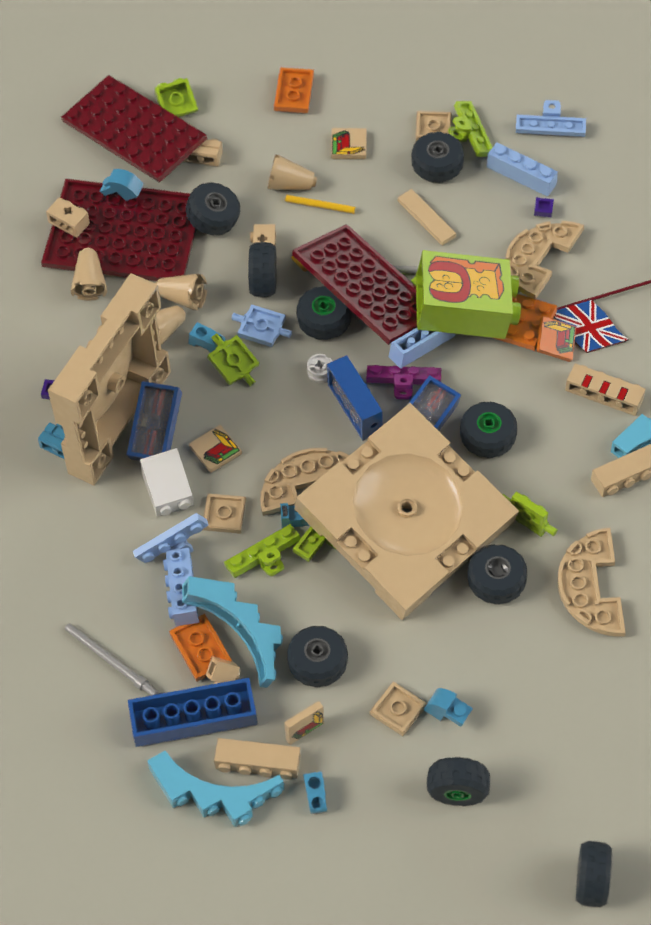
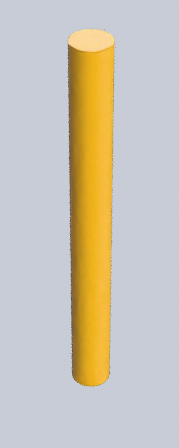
[285,195,356,214]

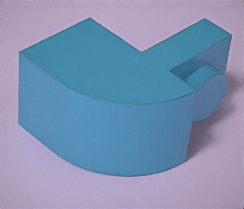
[100,169,144,201]
[424,688,473,727]

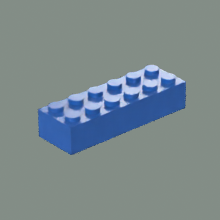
[128,678,258,747]

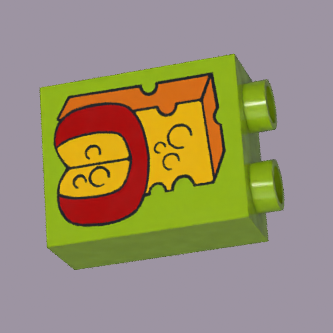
[416,250,521,339]

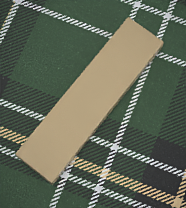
[398,189,456,246]

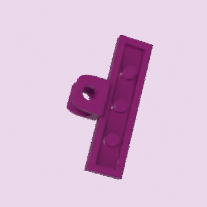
[366,365,442,400]

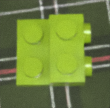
[154,78,198,117]

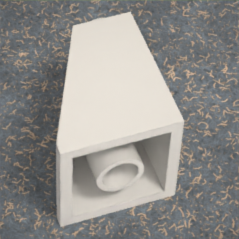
[140,448,194,517]

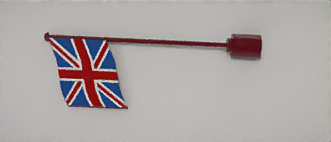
[554,280,651,353]

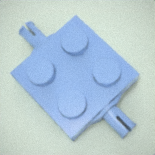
[231,304,292,347]

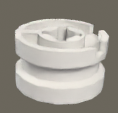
[307,354,332,383]

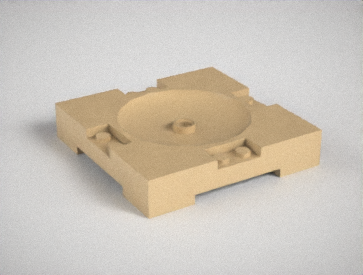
[48,273,171,485]
[294,403,519,620]

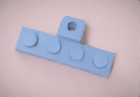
[515,100,586,137]
[133,513,209,563]

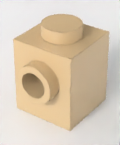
[206,656,240,684]

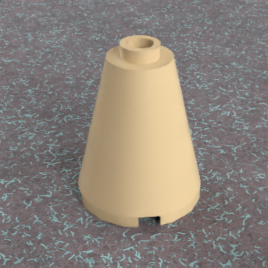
[267,154,317,190]
[71,248,107,301]
[155,274,207,310]
[156,305,186,345]

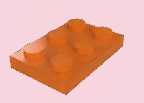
[274,67,314,113]
[169,613,232,682]

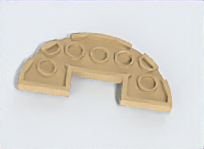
[506,221,584,300]
[260,448,350,516]
[557,528,626,637]

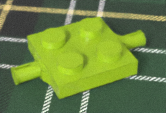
[207,333,260,387]
[502,491,558,537]

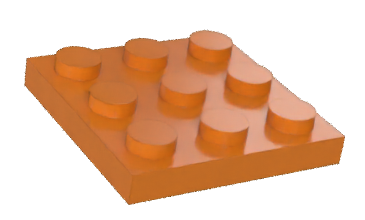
[494,294,557,351]

